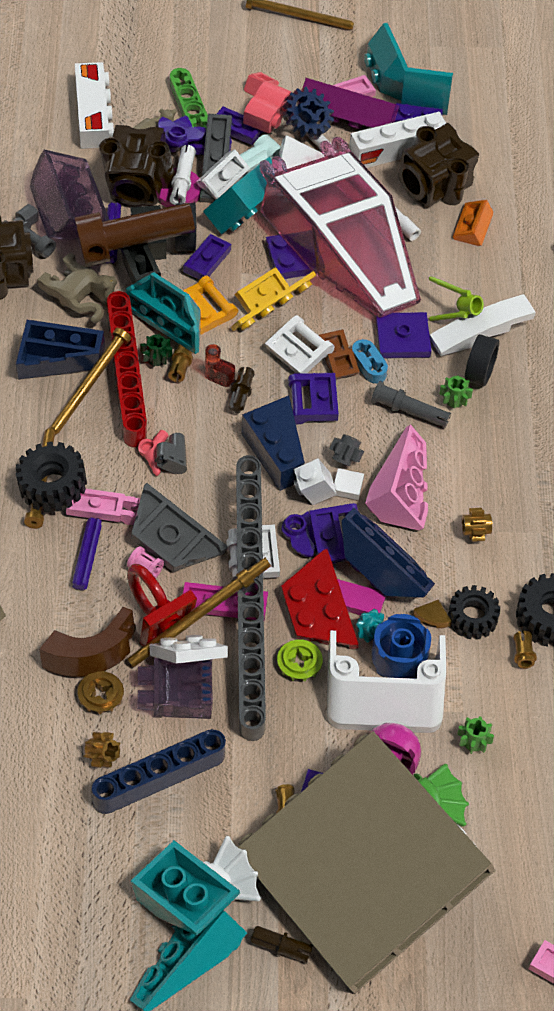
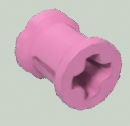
[127,546,164,578]

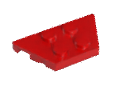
[281,549,358,649]

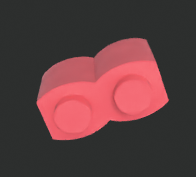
[243,81,291,134]

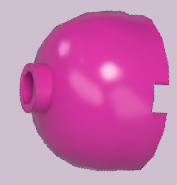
[370,723,421,775]

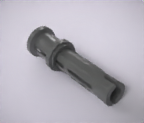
[371,381,452,428]

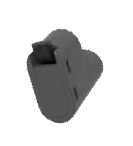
[155,433,187,474]

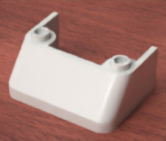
[327,631,446,733]

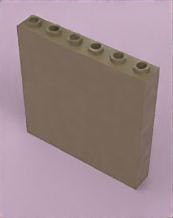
[238,731,495,994]

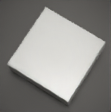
[334,468,364,500]

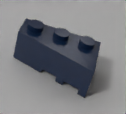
[16,319,105,380]
[241,395,305,491]

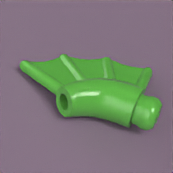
[413,763,469,827]

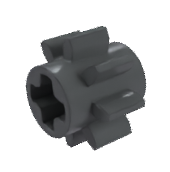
[329,434,364,466]

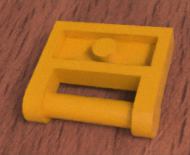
[183,276,238,335]

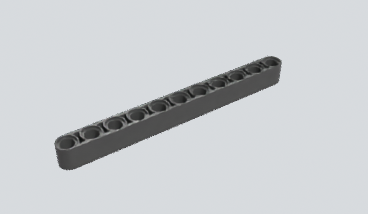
[236,455,266,741]

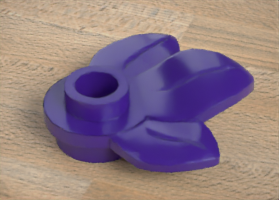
[158,116,206,147]
[281,511,315,557]

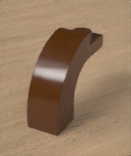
[39,607,136,676]

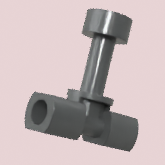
[3,204,56,258]

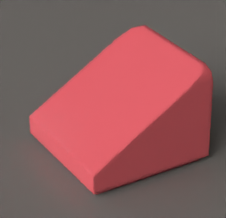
[244,72,279,96]

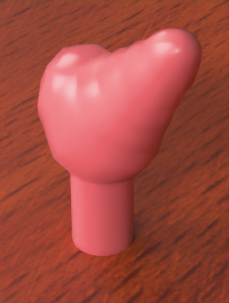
[138,430,169,476]

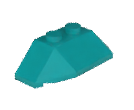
[364,23,408,101]
[126,272,201,354]

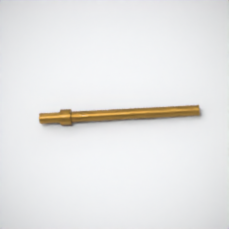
[127,557,271,668]

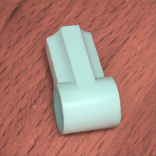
[240,134,281,176]

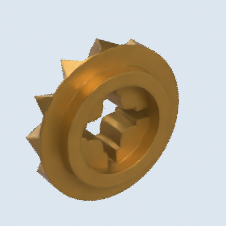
[78,671,124,715]

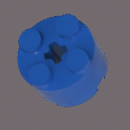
[372,614,431,679]

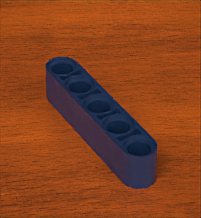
[92,729,226,814]

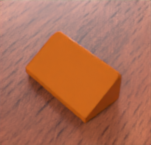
[453,200,493,246]

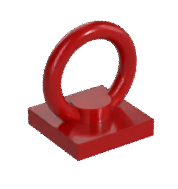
[127,564,197,647]

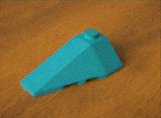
[130,910,247,1011]

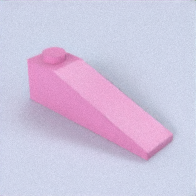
[365,424,428,530]

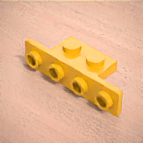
[230,267,316,332]

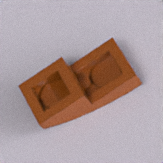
[319,329,359,379]

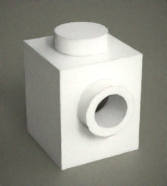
[294,458,337,505]

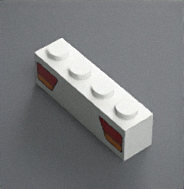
[75,62,114,149]
[349,112,446,169]

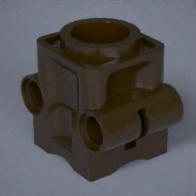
[398,123,479,208]
[99,125,175,205]
[0,216,34,300]

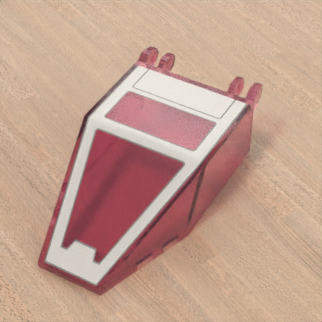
[259,137,421,318]

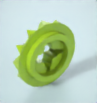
[277,640,323,682]

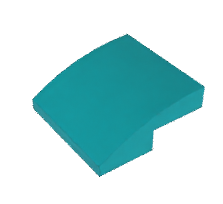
[401,67,453,115]

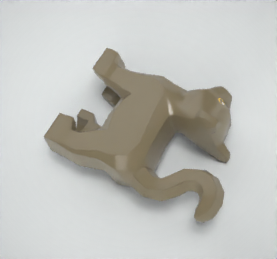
[37,252,117,323]

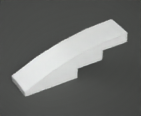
[430,294,536,356]

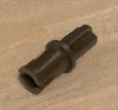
[229,366,255,413]
[251,926,313,964]

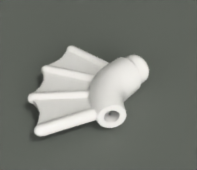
[203,836,261,901]

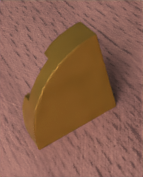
[413,599,451,628]

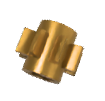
[462,508,492,542]
[84,732,121,768]

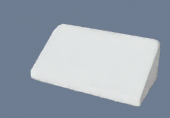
[196,150,250,200]

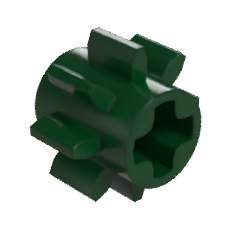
[140,334,173,367]

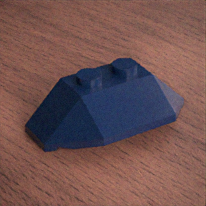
[341,508,435,598]

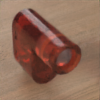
[205,344,236,387]

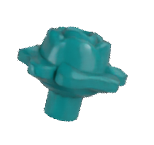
[356,609,384,643]

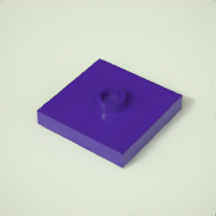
[376,312,432,358]

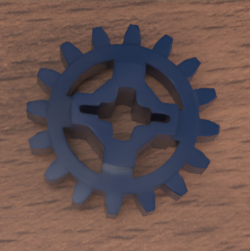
[282,87,334,139]

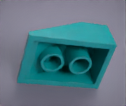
[203,157,273,234]
[131,840,240,936]

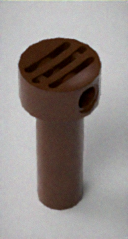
[74,203,196,267]

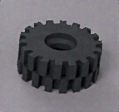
[16,441,87,512]
[516,573,554,647]

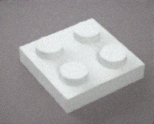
[149,635,228,664]

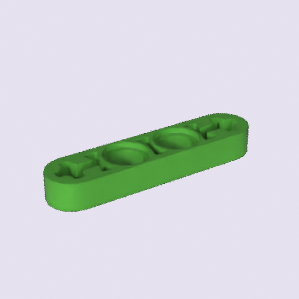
[170,68,208,129]

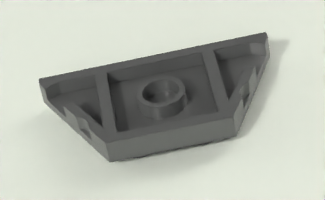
[130,483,228,572]

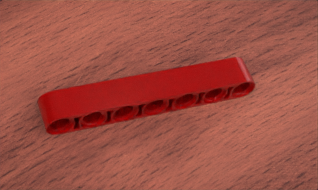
[107,291,147,448]

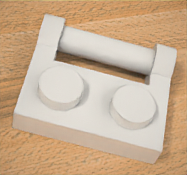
[265,315,335,374]

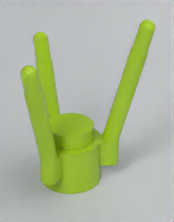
[429,276,484,321]

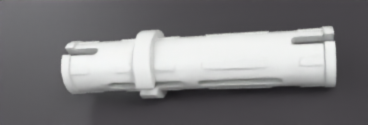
[170,145,196,205]

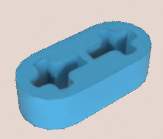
[352,339,388,384]

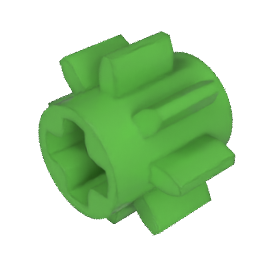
[439,375,473,408]
[457,716,494,754]

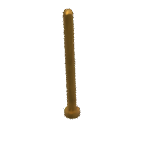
[246,0,354,30]
[51,327,131,435]

